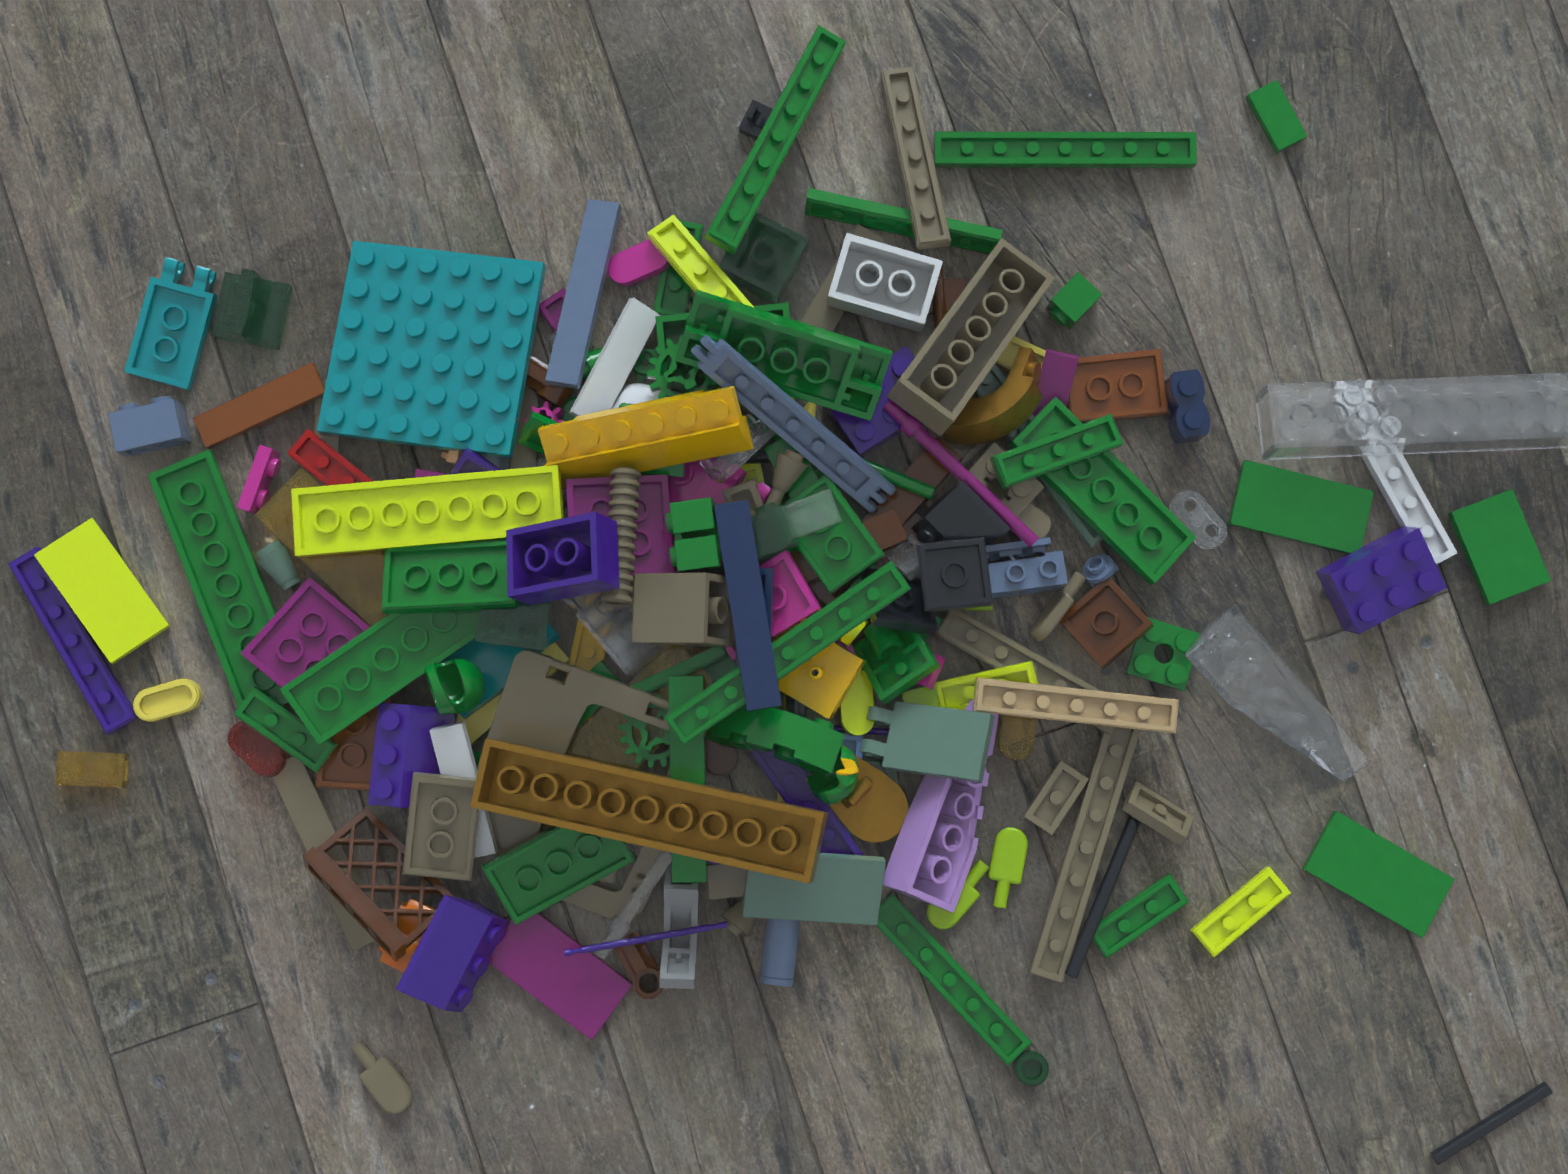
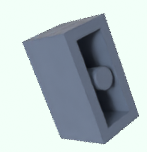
[108,396,191,457]

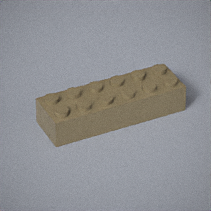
[886,238,1055,436]

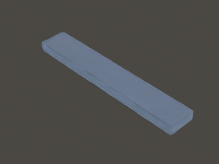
[545,199,622,389]

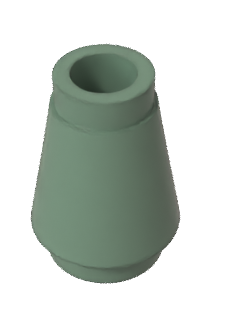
[256,539,301,591]

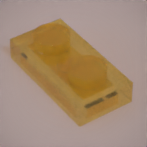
[55,751,129,788]

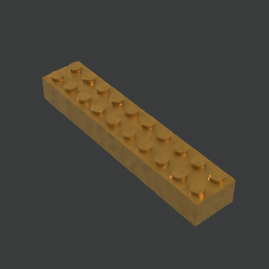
[470,738,828,884]

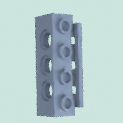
[986,537,1068,600]

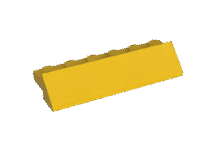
[538,386,754,488]

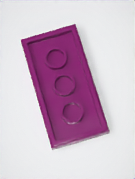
[489,913,633,1040]

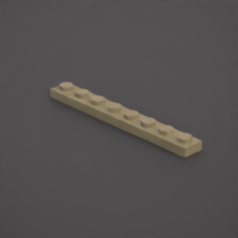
[1029,727,1140,983]

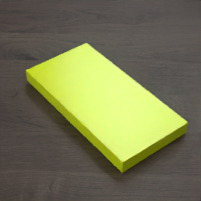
[34,517,171,665]

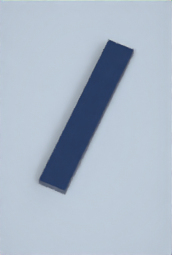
[714,500,782,711]

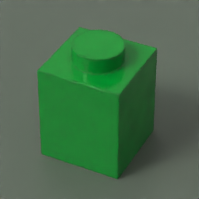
[1046,272,1102,329]

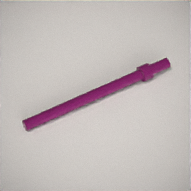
[883,400,1039,547]

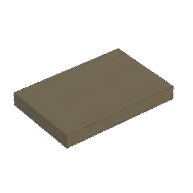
[402,772,480,881]

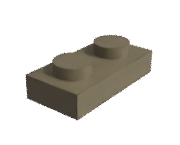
[1023,760,1089,835]
[1122,781,1194,846]

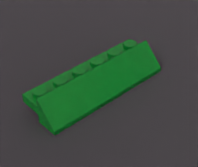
[675,290,892,421]

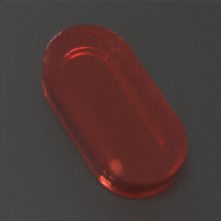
[228,721,286,778]

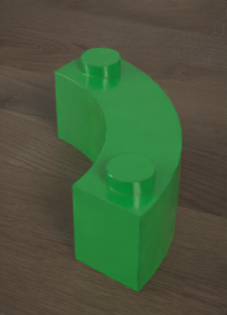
[706,704,845,773]

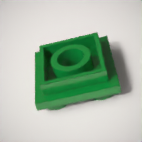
[1126,617,1201,691]

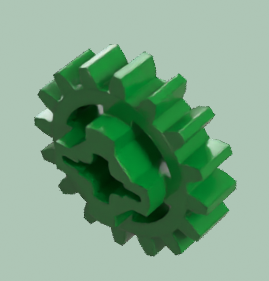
[647,335,719,399]
[618,694,670,768]

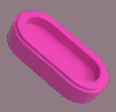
[608,240,670,286]

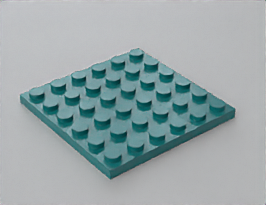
[317,241,546,458]

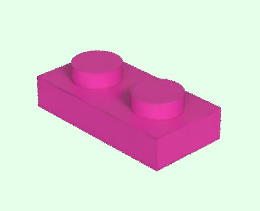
[237,445,281,515]

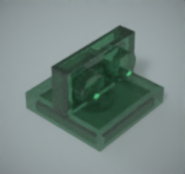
[211,269,293,350]

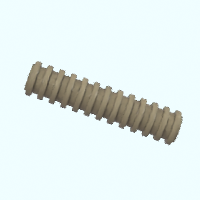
[601,467,641,606]

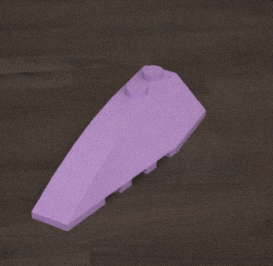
[883,699,999,913]

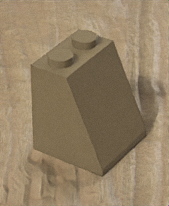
[630,573,736,647]

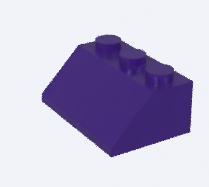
[368,703,457,808]
[396,895,509,1012]

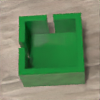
[666,497,725,575]

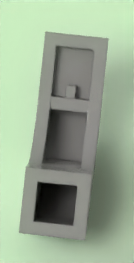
[659,864,700,989]

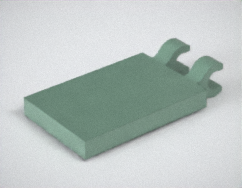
[860,701,995,783]

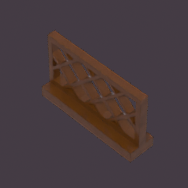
[302,807,454,962]

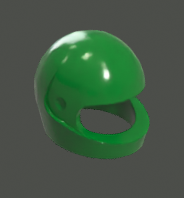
[424,659,485,715]

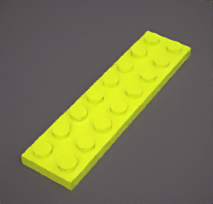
[291,465,564,557]

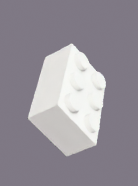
[826,233,943,333]

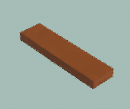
[193,363,325,449]

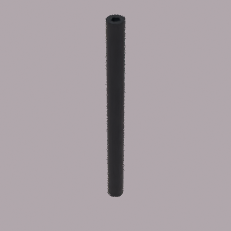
[1064,817,1141,979]

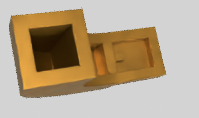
[944,347,1042,444]

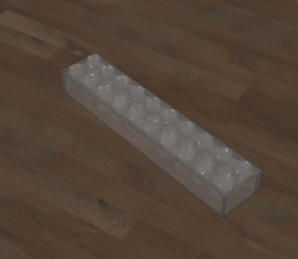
[1256,373,1568,460]

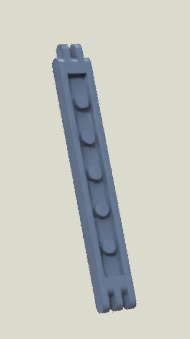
[691,335,896,513]

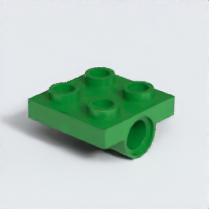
[852,623,941,704]

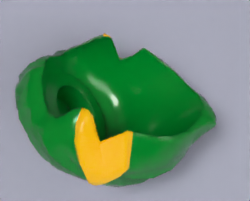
[806,745,859,804]

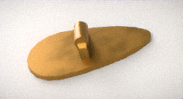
[829,755,909,843]

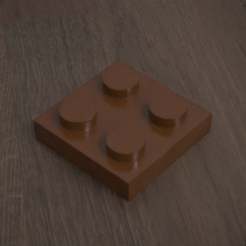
[1059,577,1154,670]

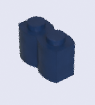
[1165,369,1210,444]

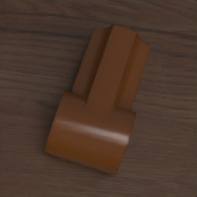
[525,355,574,409]
[614,930,663,1000]

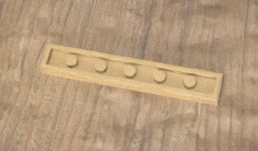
[972,677,1179,734]

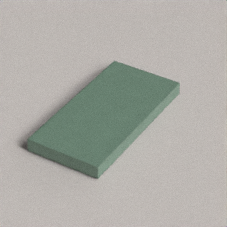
[741,853,886,925]

